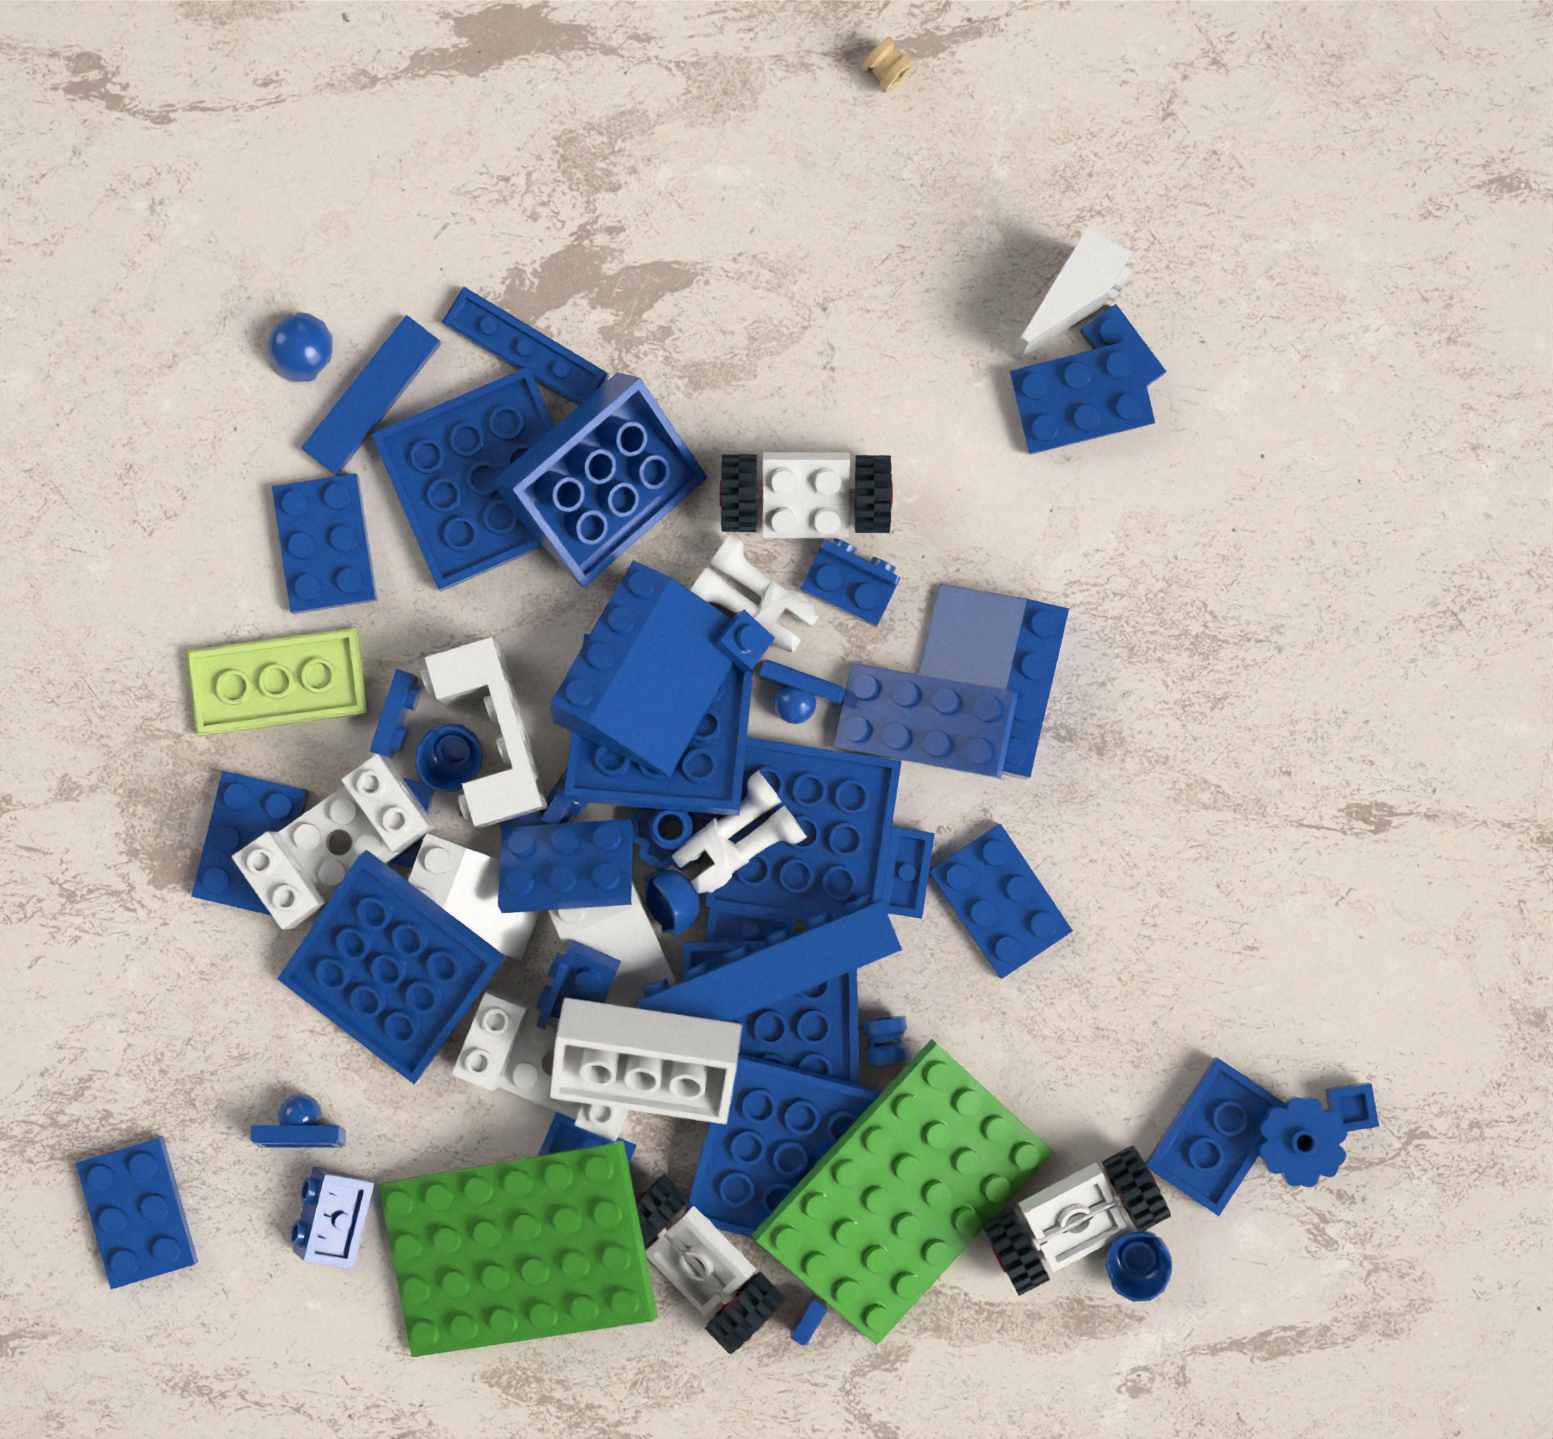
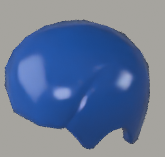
[267,312,333,382]
[415,724,483,792]
[644,869,700,937]
[1105,1230,1172,1302]

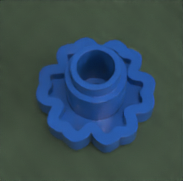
[629,807,715,871]
[1257,1096,1347,1187]

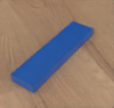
[442,287,610,406]
[301,315,442,476]

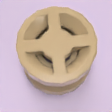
[862,37,915,92]

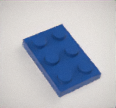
[1010,339,1156,455]
[272,473,378,614]
[191,771,309,916]
[498,819,633,914]
[929,823,1073,979]
[1145,1057,1285,1216]
[76,1137,198,1290]

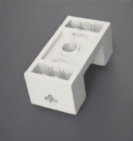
[421,637,549,828]
[232,754,437,930]
[451,990,629,1142]

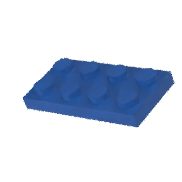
[834,663,1018,779]

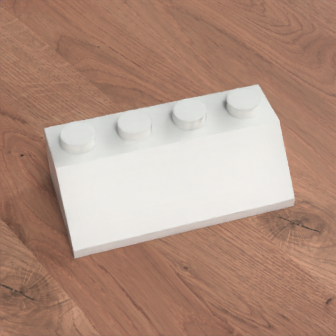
[550,998,742,1124]

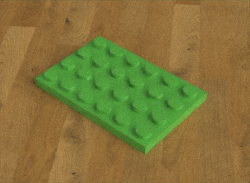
[752,1039,1053,1345]
[379,1141,658,1358]

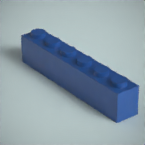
[636,894,902,1022]

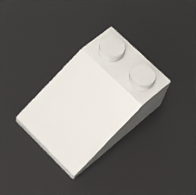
[1013,226,1133,360]
[408,833,541,960]
[548,877,677,1007]

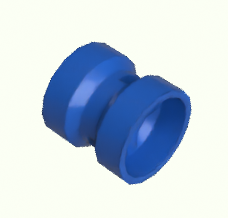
[863,1016,912,1065]

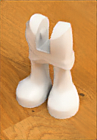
[690,532,819,653]
[672,771,807,894]

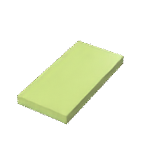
[186,628,369,736]

